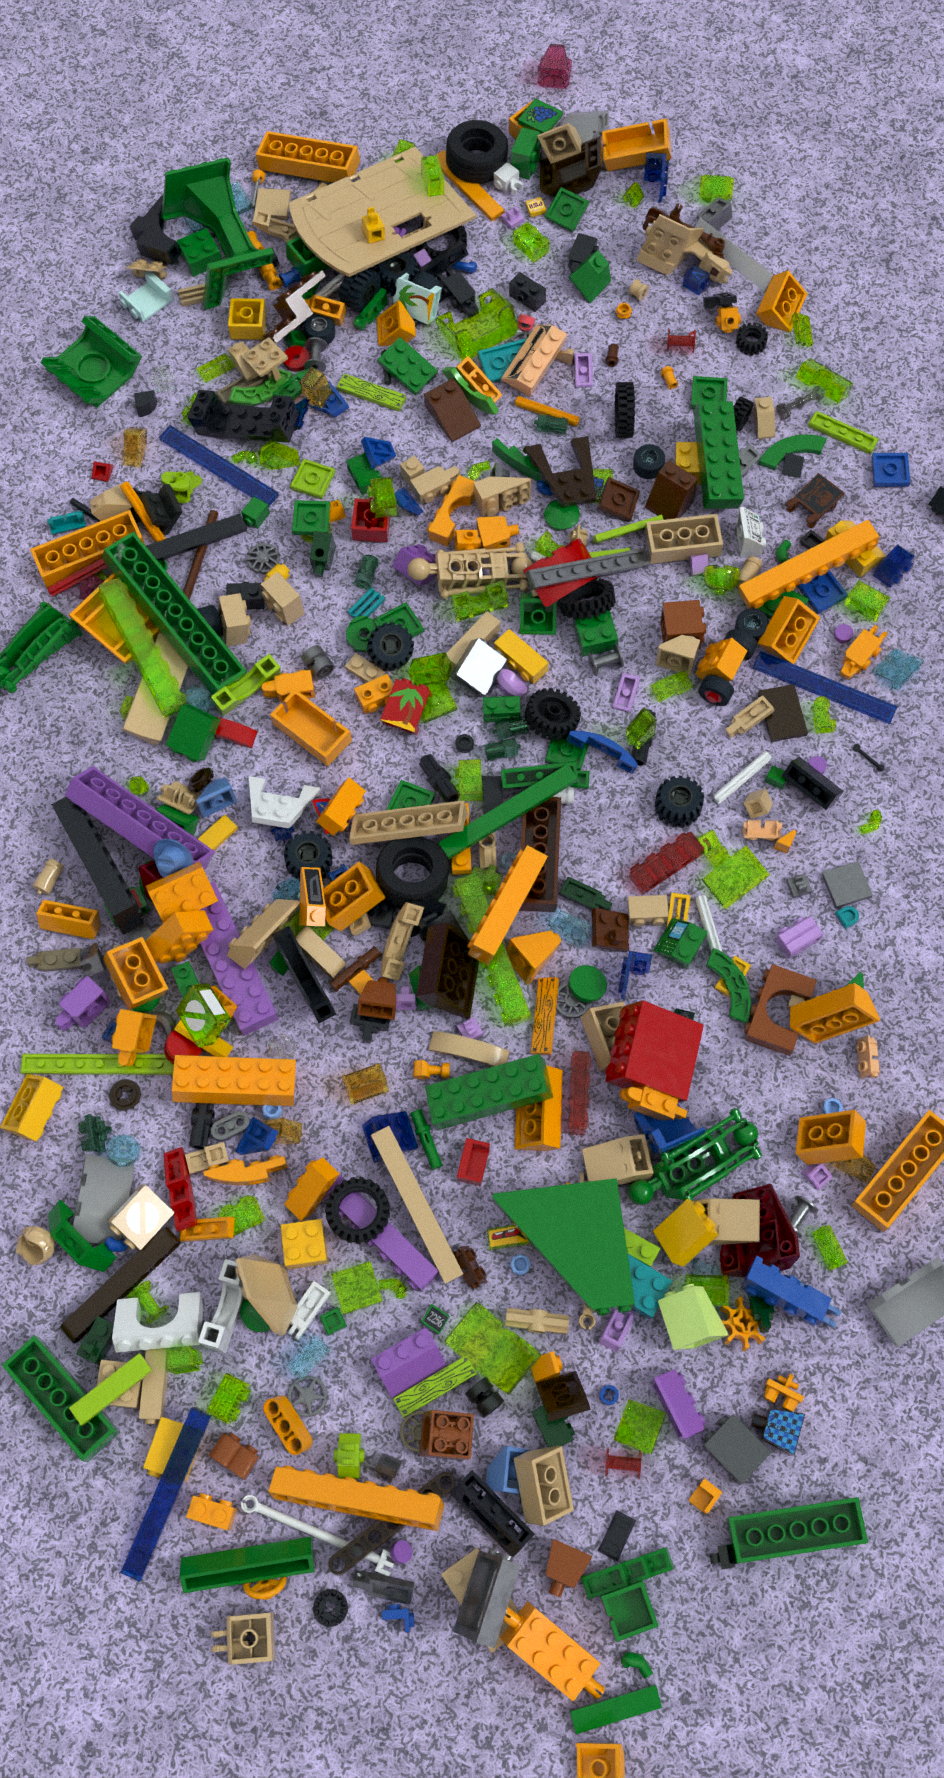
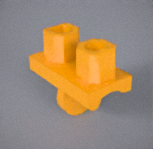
[763,1373,804,1412]

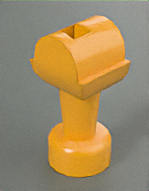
[413,1060,450,1080]

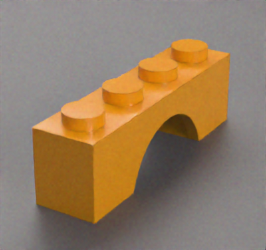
[427,475,476,547]

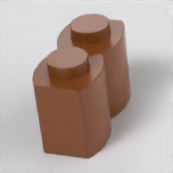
[209,1432,260,1480]

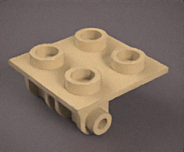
[126,259,168,280]
[156,781,201,815]

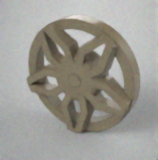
[400,1411,425,1453]

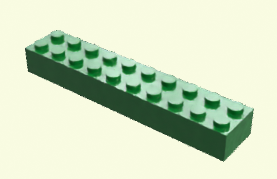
[103,531,247,695]

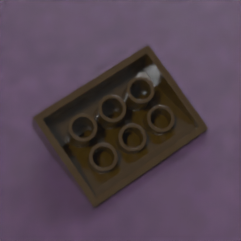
[416,923,479,1019]

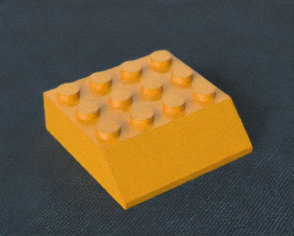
[69,573,162,664]

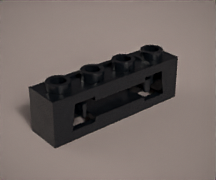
[450,1470,534,1557]

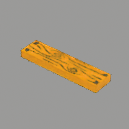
[531,977,559,1055]

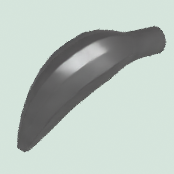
[142,1011,176,1039]

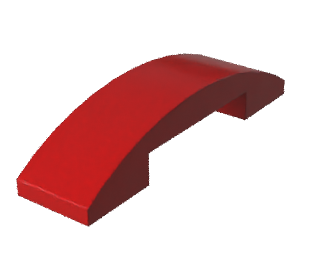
[214,717,258,748]

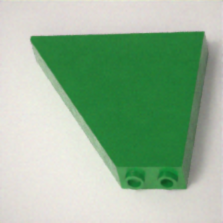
[492,1178,635,1316]

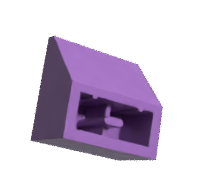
[392,544,436,586]

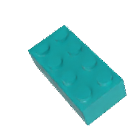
[628,1254,673,1319]

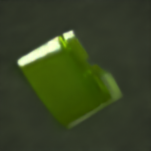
[445,1302,541,1395]

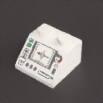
[735,507,766,557]

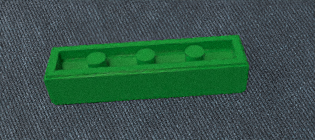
[569,1684,662,1734]

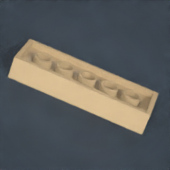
[122,633,188,745]
[349,800,468,845]

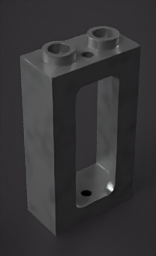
[453,1549,521,1649]

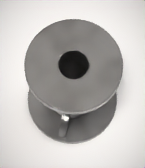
[304,337,327,373]
[588,644,624,676]
[789,1195,819,1238]

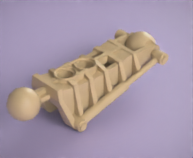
[407,542,532,599]

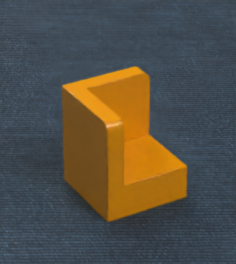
[689,1478,722,1515]

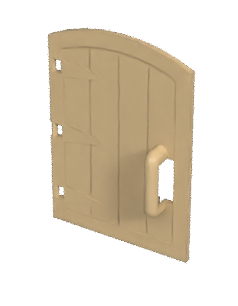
[289,147,477,277]

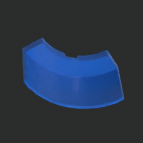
[634,1103,706,1154]

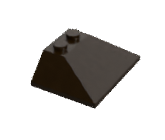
[540,136,602,197]

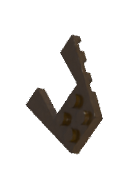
[523,436,596,507]

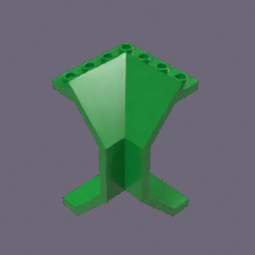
[162,157,274,310]

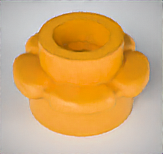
[615,303,632,319]

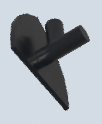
[400,900,446,938]

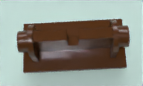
[453,1246,488,1290]

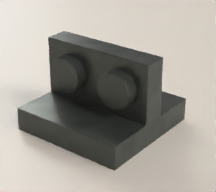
[140,484,183,535]

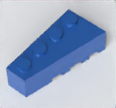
[740,1256,832,1326]

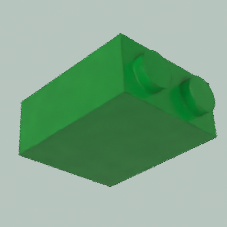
[166,704,221,762]

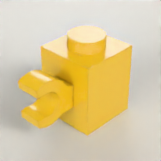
[362,207,385,244]

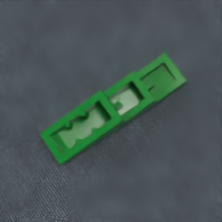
[492,438,550,486]
[581,1547,675,1599]

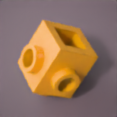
[715,305,741,333]
[454,529,481,551]

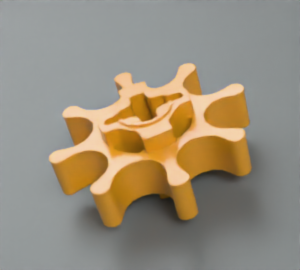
[720,1296,765,1352]

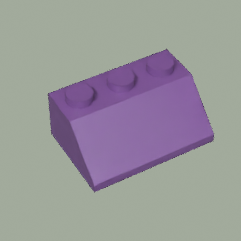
[371,1327,447,1399]
[651,1369,706,1442]

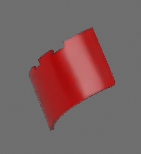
[523,538,600,607]

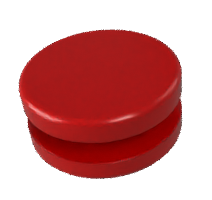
[164,1030,202,1065]

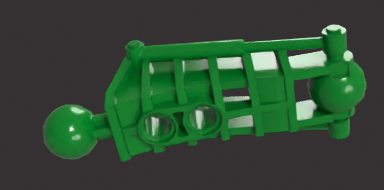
[0,601,83,694]
[628,1108,762,1206]

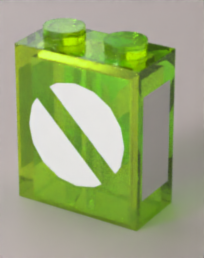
[175,983,232,1047]

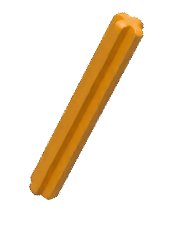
[515,396,580,427]
[120,481,166,542]

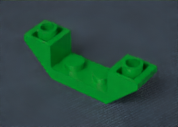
[48,1200,117,1272]

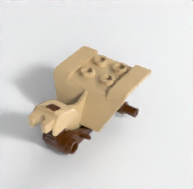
[636,203,732,284]

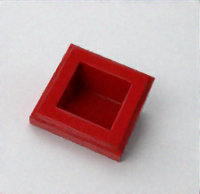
[91,461,114,482]

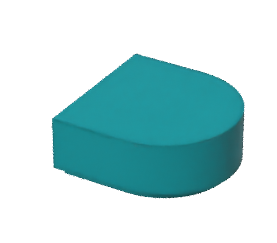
[835,906,859,930]

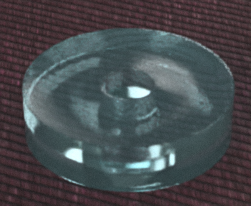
[107,1135,140,1167]

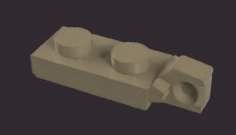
[27,948,82,972]

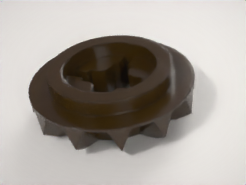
[188,767,214,793]
[109,1079,142,1111]

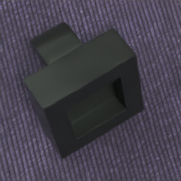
[709,1544,735,1569]

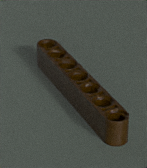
[59,1227,181,1344]
[328,1472,455,1576]

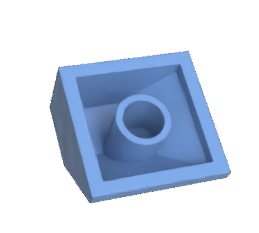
[196,777,237,818]
[486,1446,531,1495]

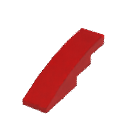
[163,1147,197,1232]

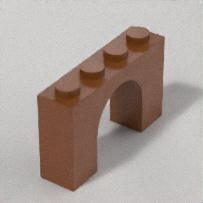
[743,964,817,1056]

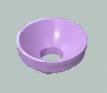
[497,668,527,697]

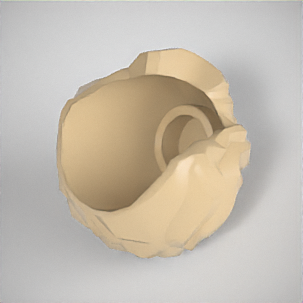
[16,1226,55,1265]

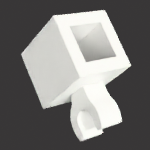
[494,162,523,195]

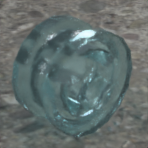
[502,852,517,871]

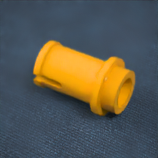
[661,366,678,389]

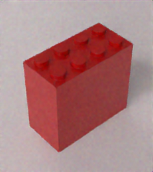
[605,1000,704,1103]

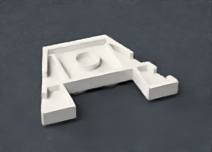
[249,776,320,828]

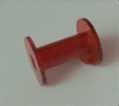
[666,329,696,353]
[605,1447,642,1480]

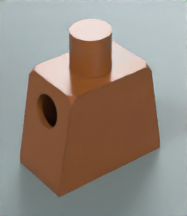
[358,977,396,1020]
[545,1539,592,1598]

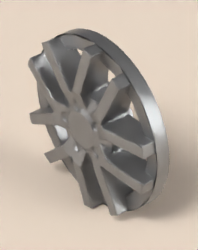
[247,542,280,574]
[556,983,591,1018]

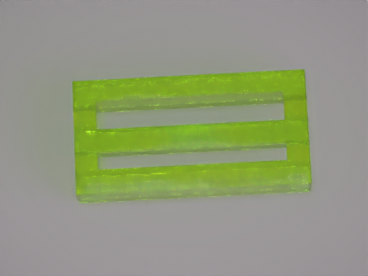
[792,312,813,347]
[196,353,235,383]

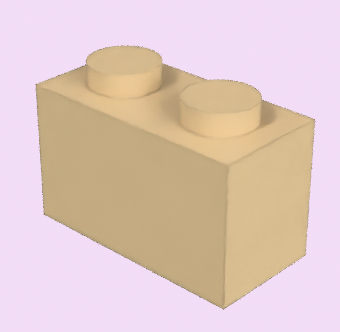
[627,895,669,927]

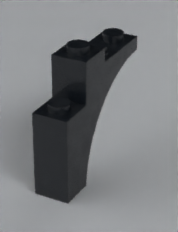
[129,195,181,265]
[272,926,336,1023]

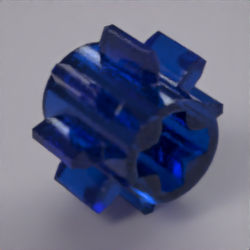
[271,826,295,843]

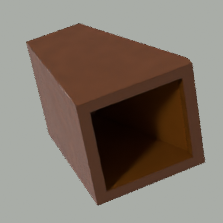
[645,460,698,520]

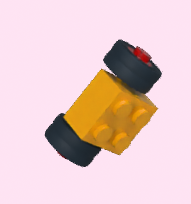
[695,629,757,706]

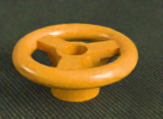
[243,1577,287,1600]

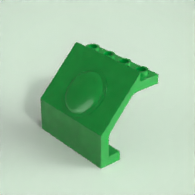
[41,316,142,408]

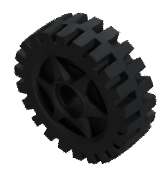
[524,688,581,741]

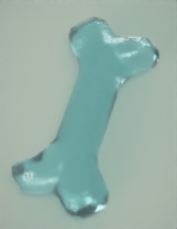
[692,1258,731,1280]

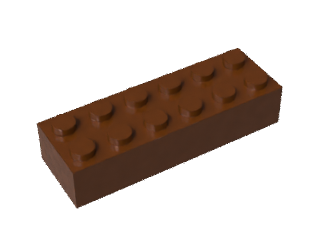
[519,797,561,912]

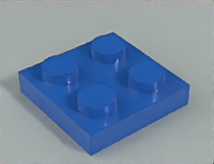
[871,453,910,487]

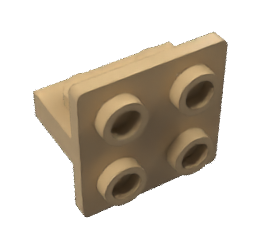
[242,337,288,381]

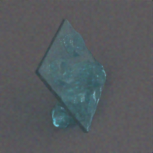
[872,648,924,690]

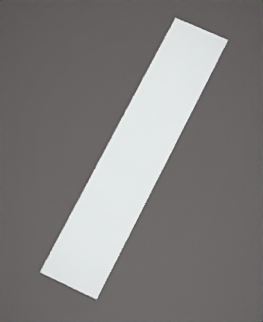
[695,217,773,292]

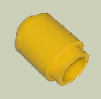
[263,563,290,581]

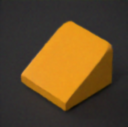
[329,500,346,523]
[773,830,797,853]

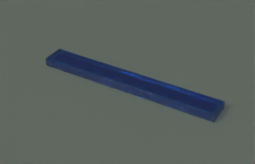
[159,425,279,507]
[753,651,898,724]
[120,1407,212,1582]

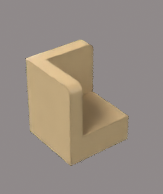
[743,788,773,819]

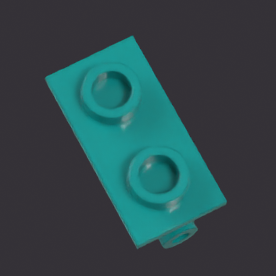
[47,510,86,535]

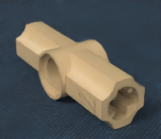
[478,815,497,874]
[505,1308,569,1335]

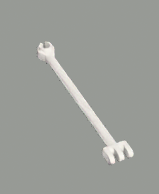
[241,1495,394,1576]

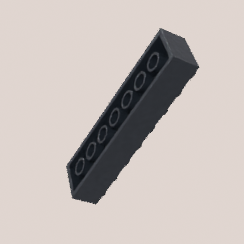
[51,797,144,935]

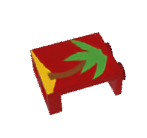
[380,678,433,735]

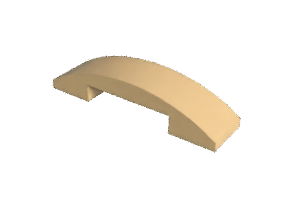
[252,208,295,239]
[381,902,424,981]
[428,1031,510,1067]

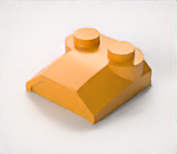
[576,1743,625,1778]

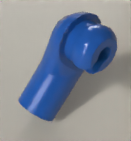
[452,261,477,274]
[105,1237,129,1252]

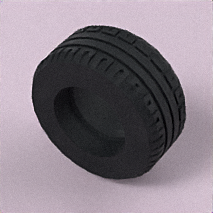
[446,120,508,184]
[376,836,449,908]

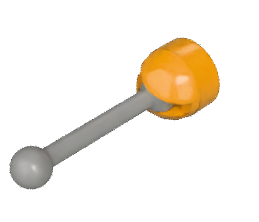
[250,169,265,208]

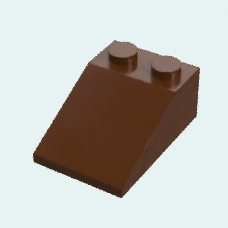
[424,378,481,442]

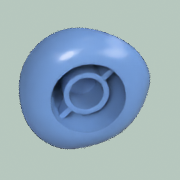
[153,839,193,878]

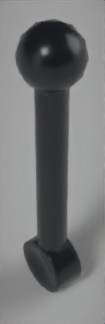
[853,744,884,772]

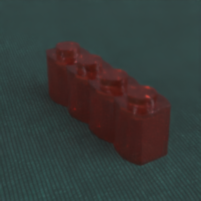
[629,832,705,895]
[568,1051,591,1135]

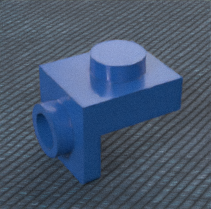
[382,1604,415,1633]

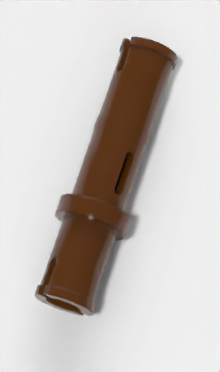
[329,946,382,992]

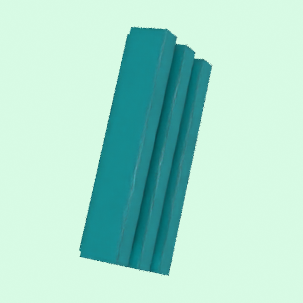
[348,587,385,618]

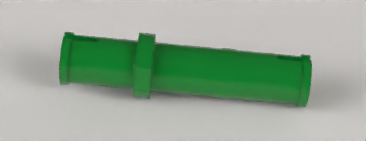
[410,1109,443,1170]

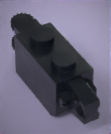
[437,269,479,318]

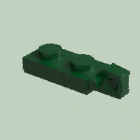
[559,877,613,910]
[744,1277,774,1333]

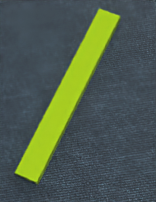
[20,1054,174,1075]

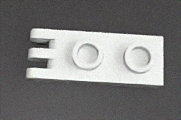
[288,1281,332,1341]

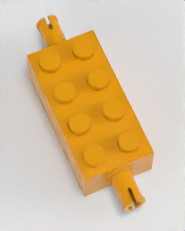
[500,1601,605,1701]

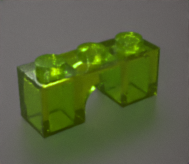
[795,358,854,403]
[451,581,508,622]

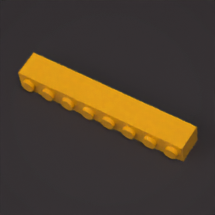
[739,520,879,609]
[268,1465,444,1532]

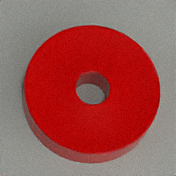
[284,346,310,372]

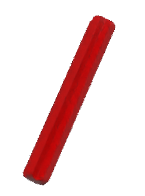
[48,558,108,597]

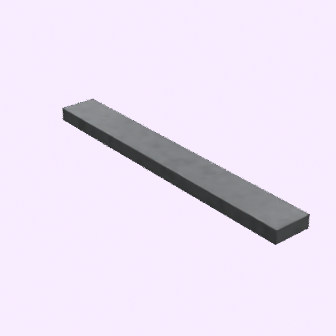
[525,548,651,590]

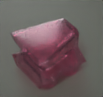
[537,44,572,89]

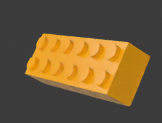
[255,131,360,182]
[30,510,145,588]
[467,845,548,965]
[172,1055,296,1106]
[851,1110,944,1233]

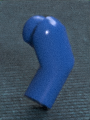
[536,480,553,495]

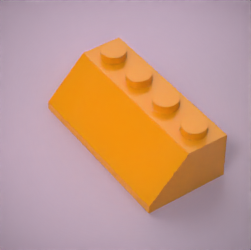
[790,983,880,1044]
[514,1065,563,1151]

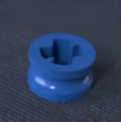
[599,1385,619,1406]

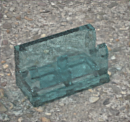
[547,908,592,949]
[285,1334,331,1381]

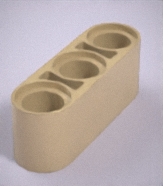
[295,926,346,979]

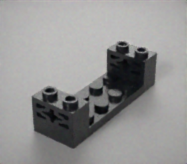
[187,390,300,443]

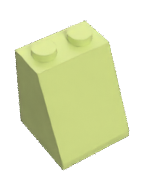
[658,1284,729,1350]

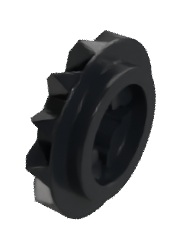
[312,1589,348,1627]

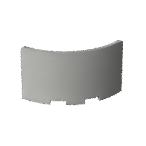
[561,110,609,144]
[72,1154,134,1245]
[867,1257,944,1347]

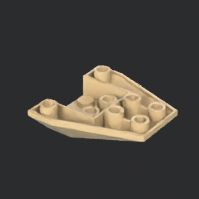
[235,1254,298,1336]

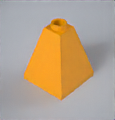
[504,930,561,985]

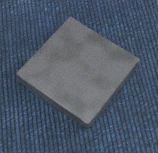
[822,861,873,908]

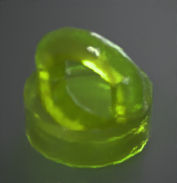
[129,776,149,795]

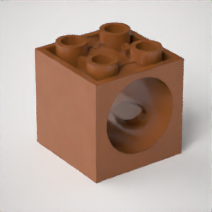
[660,600,706,649]
[419,1410,474,1461]

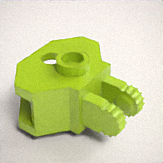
[161,471,202,503]
[334,1433,365,1479]

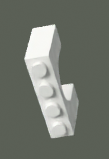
[198,1259,244,1354]
[112,1292,203,1352]

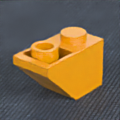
[529,1351,563,1383]

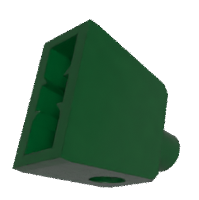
[310,531,336,577]

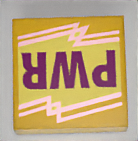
[525,197,546,218]

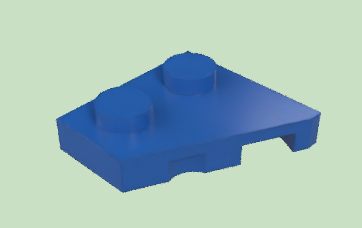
[303,381,349,418]
[361,437,396,469]
[394,487,423,516]
[235,1117,278,1155]

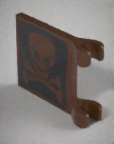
[785,473,845,528]

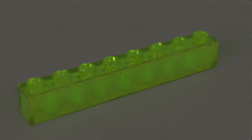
[98,577,187,718]
[452,873,532,1027]

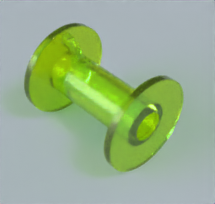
[128,1280,169,1324]

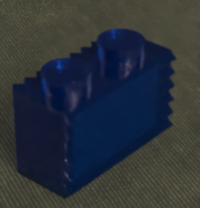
[873,544,914,588]

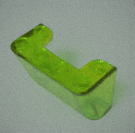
[435,288,518,360]

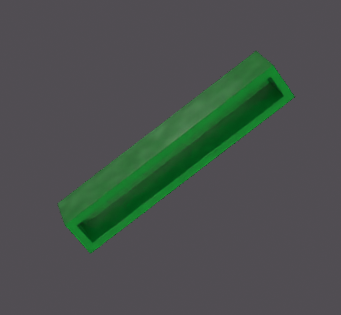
[179,1537,315,1594]

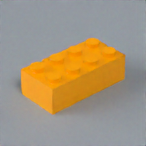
[602,118,672,172]
[270,689,352,767]

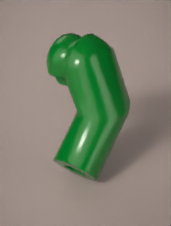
[775,540,791,564]
[133,997,160,1012]
[621,1652,653,1679]

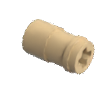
[735,556,762,588]
[32,859,64,895]

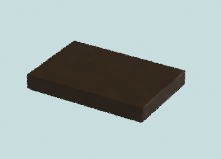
[758,684,808,742]
[536,1371,591,1422]

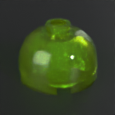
[704,565,740,595]

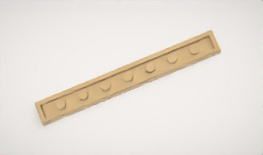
[371,1126,463,1284]

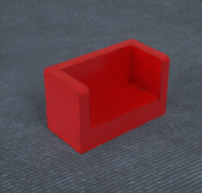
[457,1138,490,1186]

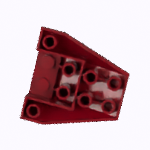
[720,1183,800,1278]

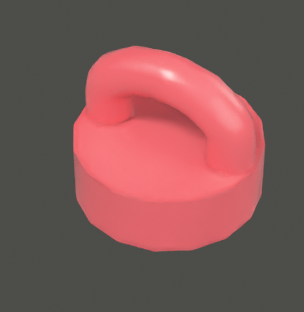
[517,314,535,332]

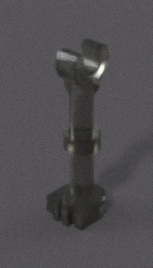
[776,386,825,420]

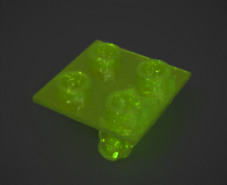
[614,1399,666,1454]

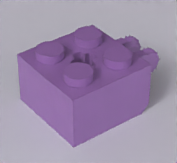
[55,976,111,1031]

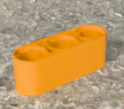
[263,1395,313,1455]

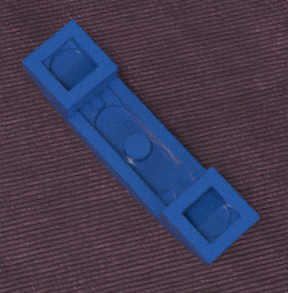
[566,731,638,774]

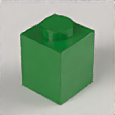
[241,496,270,529]

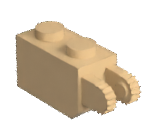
[410,466,460,505]

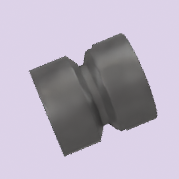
[301,645,335,680]

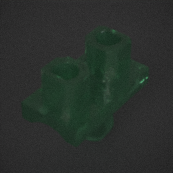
[78,1114,112,1153]

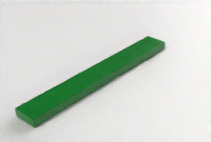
[438,764,578,859]

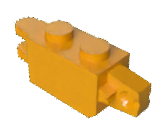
[840,625,888,680]
[619,1086,687,1121]

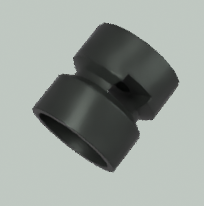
[465,1377,504,1418]

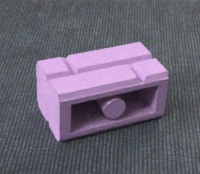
[776,916,823,959]

